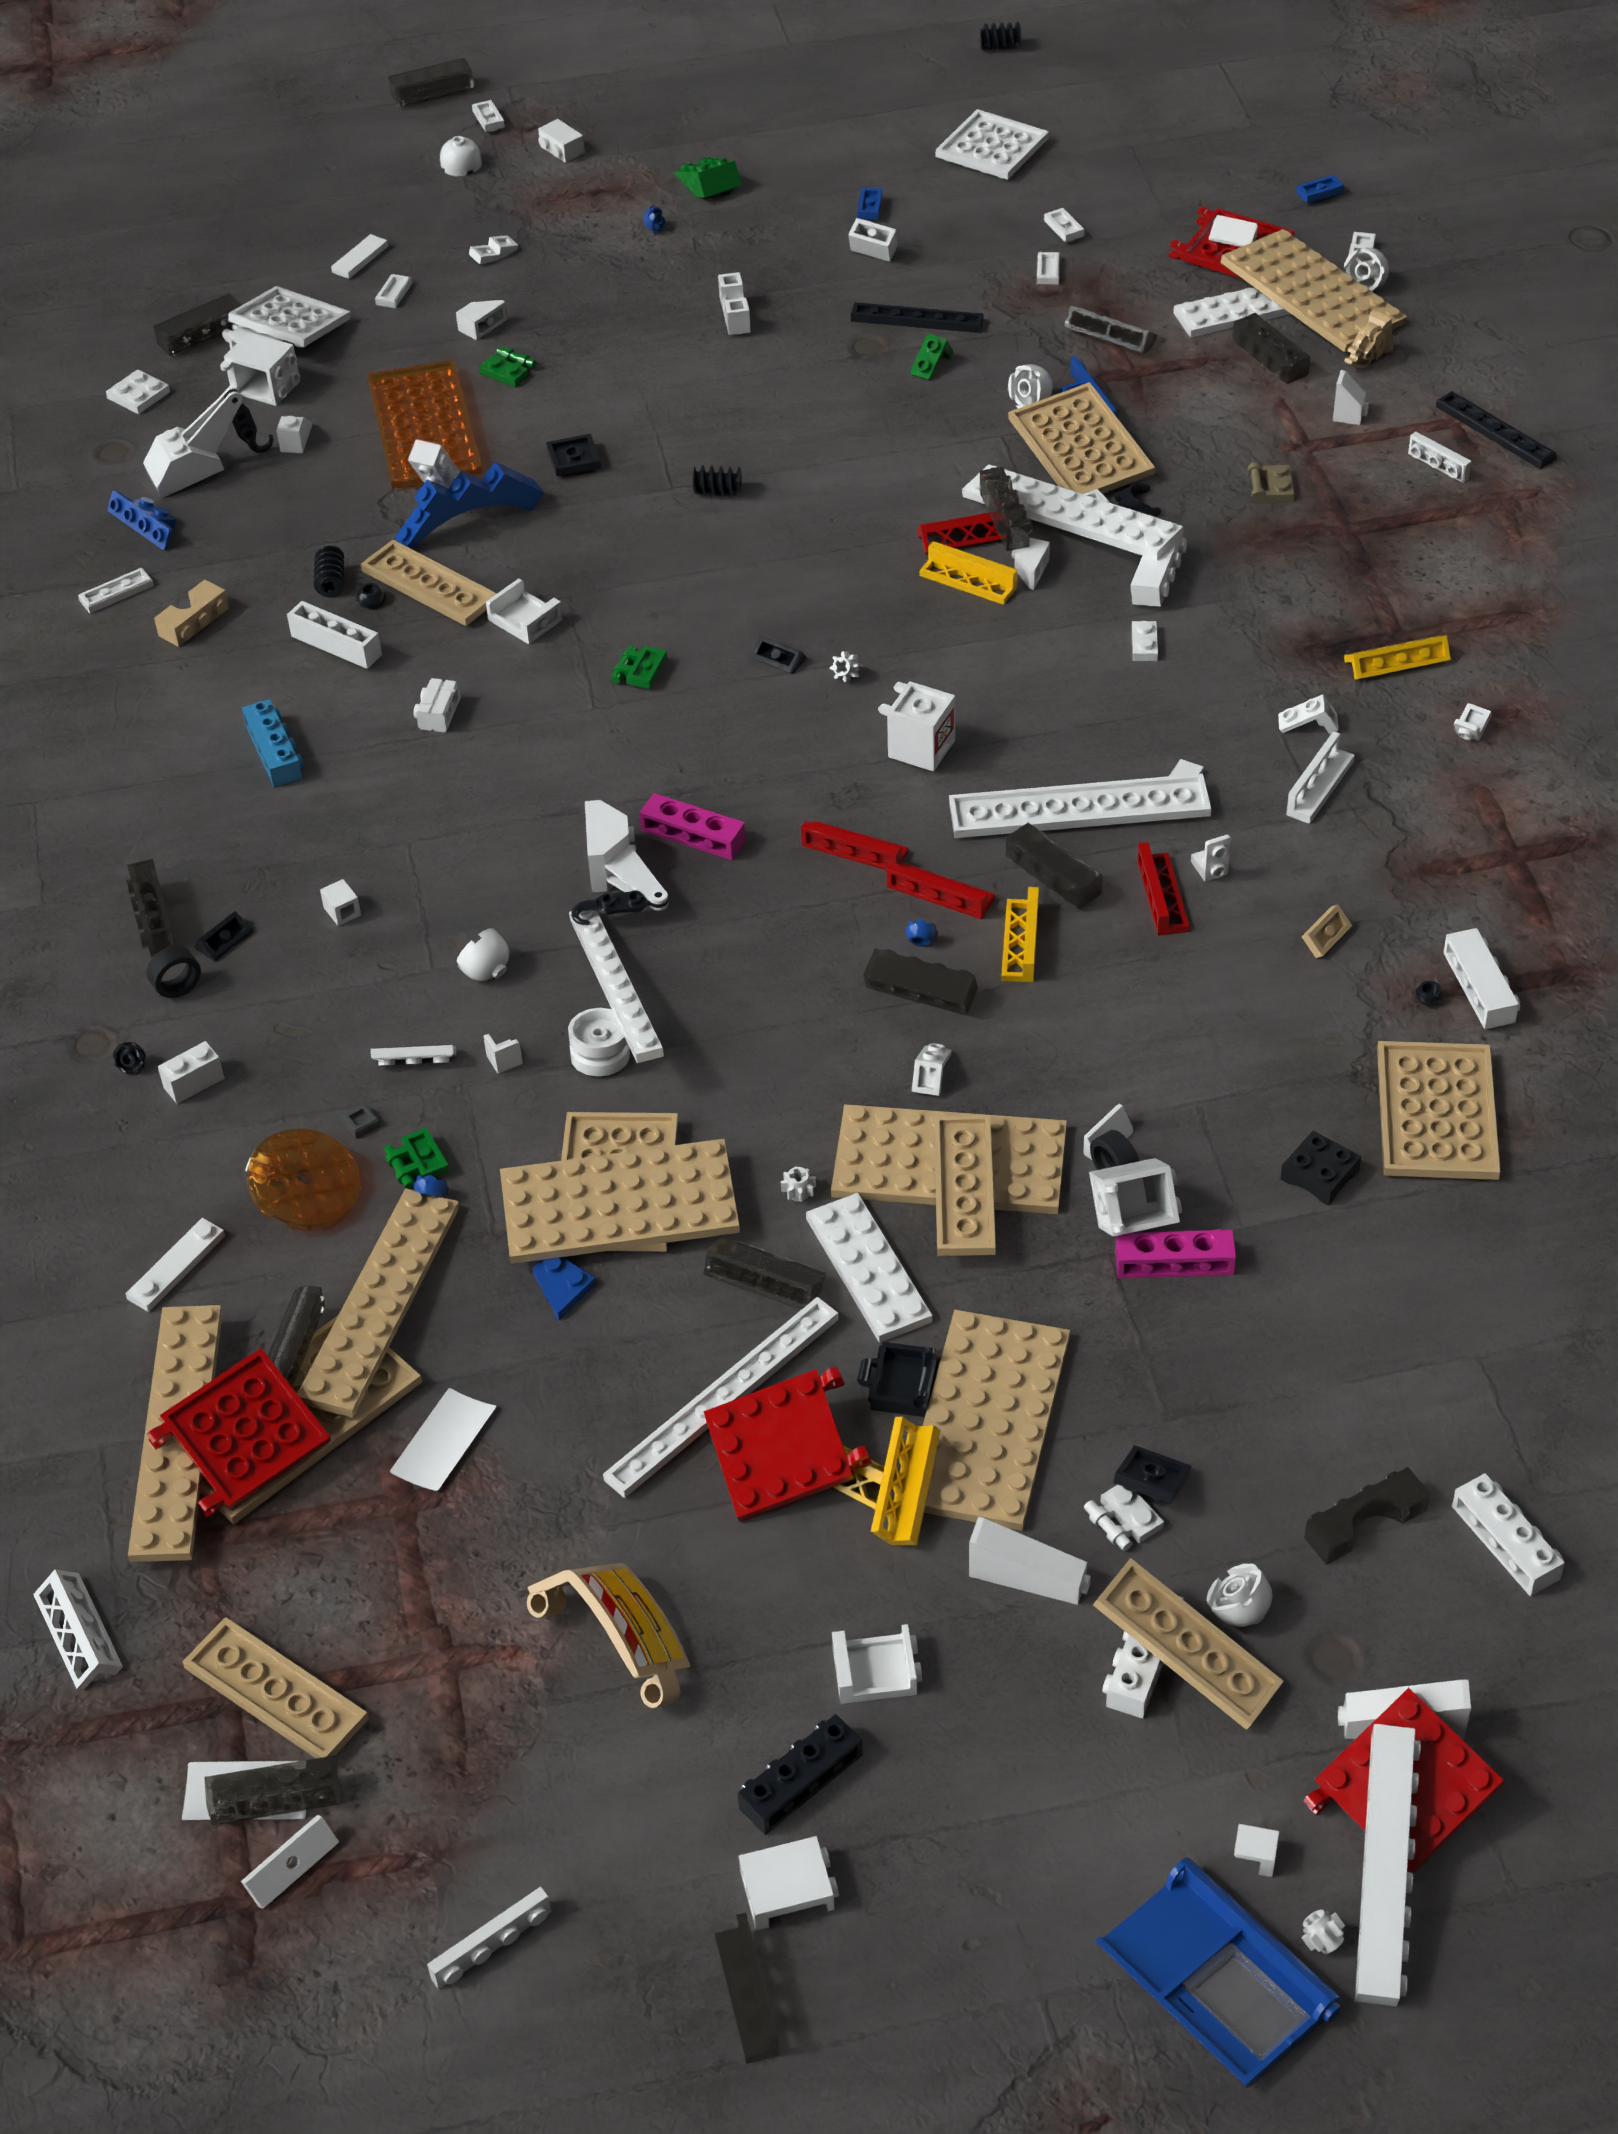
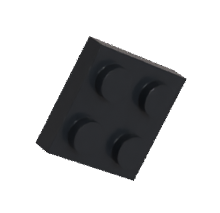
[546,434,601,477]
[1113,1445,1191,1504]

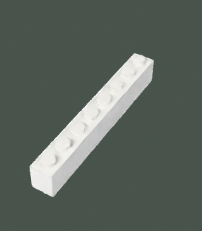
[1355,1724,1420,2007]

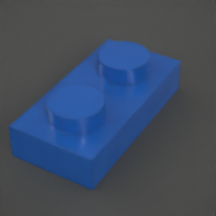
[1296,174,1344,204]
[857,188,883,221]

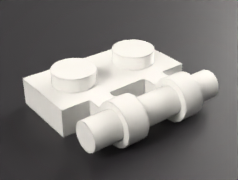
[1084,1485,1164,1551]

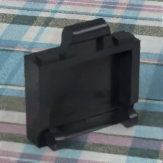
[857,1342,939,1417]

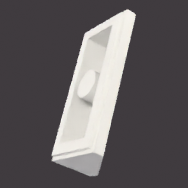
[1209,215,1258,247]
[1083,1104,1133,1160]

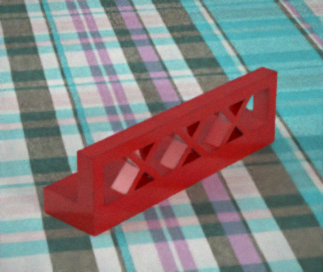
[917,508,1017,554]
[801,821,909,870]
[1137,842,1189,936]
[886,862,995,920]

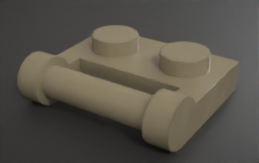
[1248,462,1294,503]

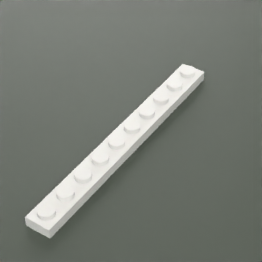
[569,910,664,1063]
[603,1297,838,1498]

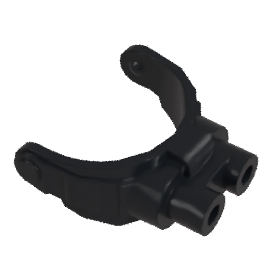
[1114,483,1161,516]

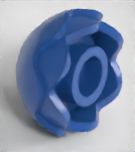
[644,206,666,233]
[905,919,938,946]
[414,1175,449,1198]

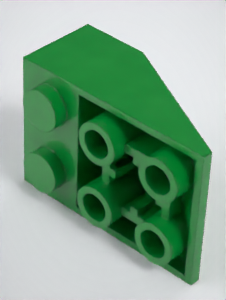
[674,156,741,198]

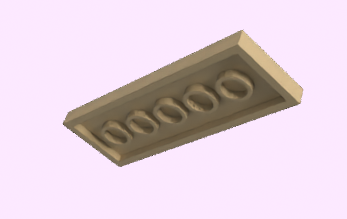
[361,540,497,626]
[934,1115,996,1256]
[1093,1558,1283,1730]
[182,1617,369,1765]

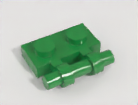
[479,347,537,387]
[611,645,667,689]
[384,1127,450,1190]

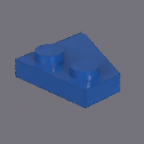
[532,1257,596,1320]

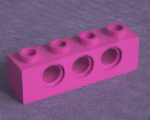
[639,793,746,860]
[1115,1229,1236,1279]

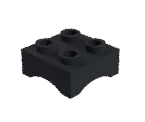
[1280,1130,1361,1206]

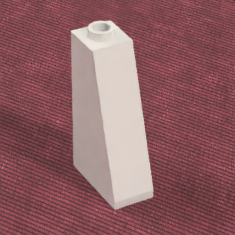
[969,1517,1091,1605]
[1338,1680,1471,1741]

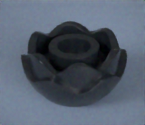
[356,583,386,609]
[113,1042,146,1074]

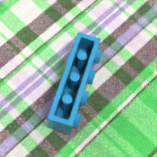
[241,699,304,787]

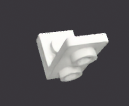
[1278,695,1338,734]
[1191,834,1231,882]
[912,1043,952,1096]

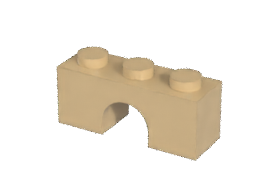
[154,580,229,647]

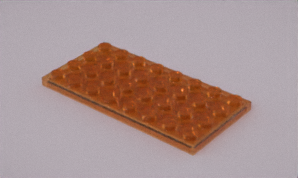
[366,359,483,489]

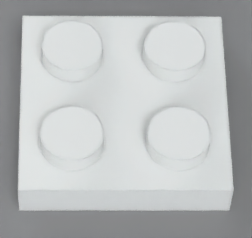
[106,369,170,414]

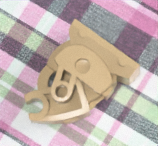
[1344,310,1393,368]

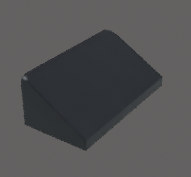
[750,636,807,674]
[194,911,253,961]

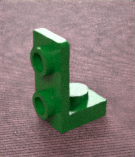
[910,333,954,381]

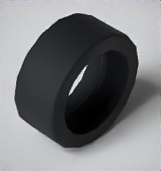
[146,946,201,998]
[1090,1130,1139,1170]

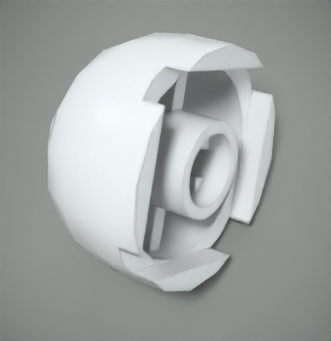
[440,136,482,176]
[1344,248,1389,291]
[1008,364,1053,408]
[457,928,510,981]
[1207,1564,1272,1627]

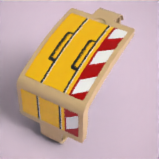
[527,1563,690,1708]

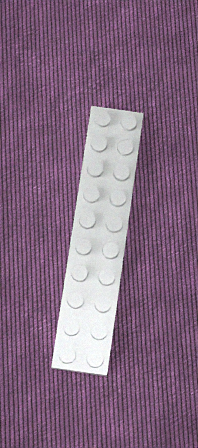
[962,464,1184,560]
[949,774,1211,838]

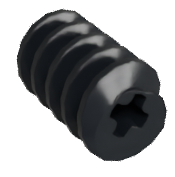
[980,22,1021,50]
[693,465,742,496]
[313,545,345,597]

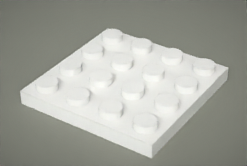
[936,109,1049,180]
[228,286,350,347]

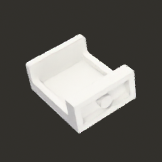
[486,579,563,644]
[832,1624,922,1704]
[739,1836,839,1931]

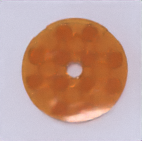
[247,1129,361,1231]

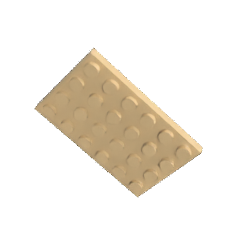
[1008,382,1155,494]
[1377,1041,1500,1180]
[561,1112,678,1252]

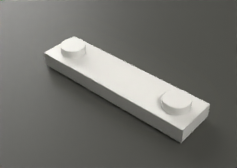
[125,1218,225,1312]

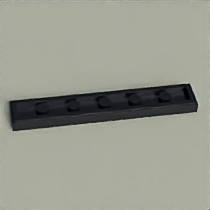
[851,302,984,333]
[1436,391,1557,469]

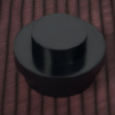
[1416,981,1443,1006]

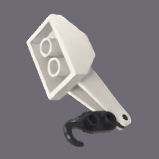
[143,387,274,498]
[571,800,668,925]

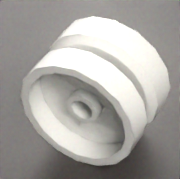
[568,1008,630,1076]

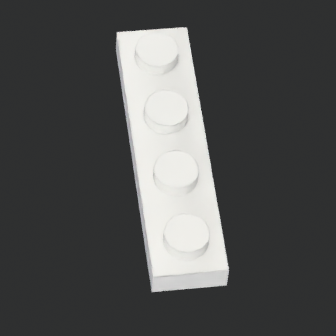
[427,1887,551,1989]

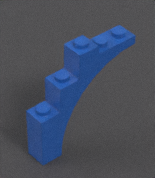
[395,461,544,550]

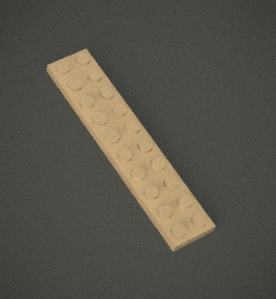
[297,1188,459,1418]
[128,1305,223,1562]

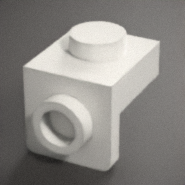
[1454,703,1492,741]

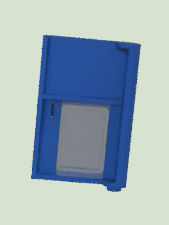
[1095,1857,1341,2088]

